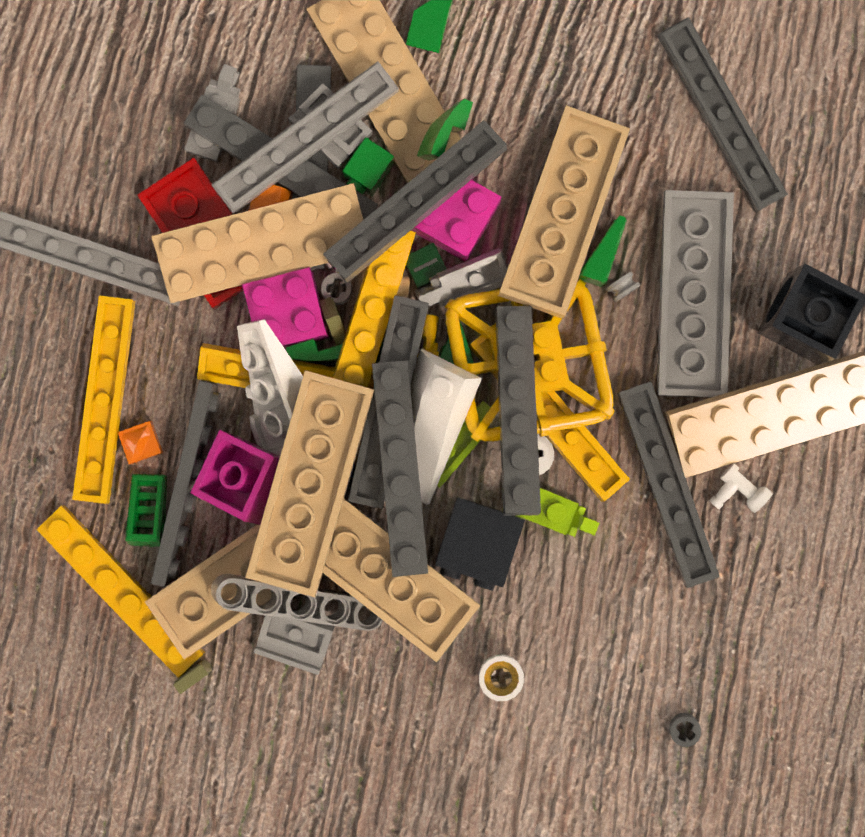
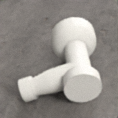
[709,463,773,513]

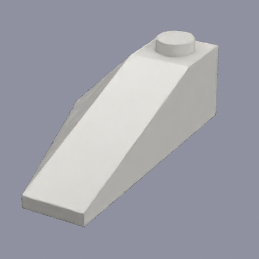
[237,319,303,456]
[410,349,482,505]

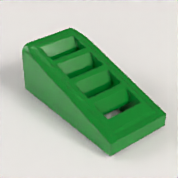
[578,215,627,287]
[125,474,167,547]

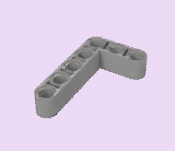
[211,574,383,631]

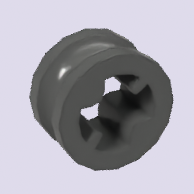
[669,713,701,747]

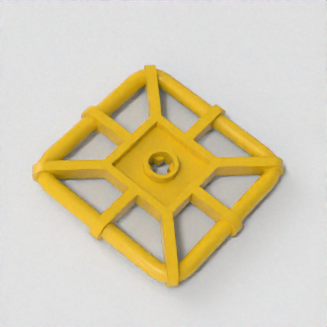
[445,279,614,442]

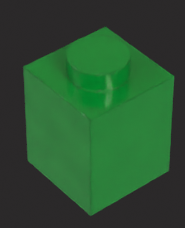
[343,137,395,196]

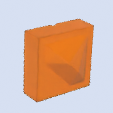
[118,421,163,465]

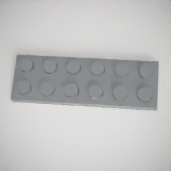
[656,190,734,398]

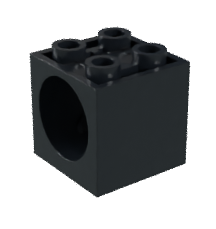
[757,263,865,364]
[435,496,525,591]

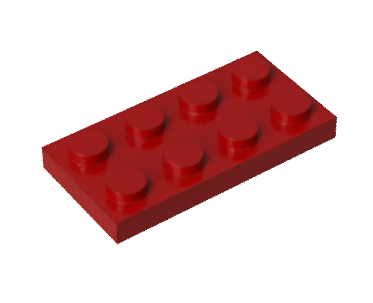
[137,158,243,310]

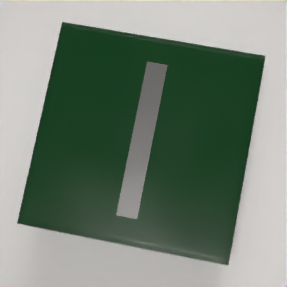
[406,242,446,289]

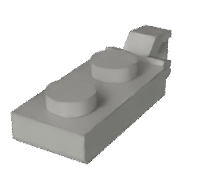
[184,64,241,163]
[415,248,508,307]

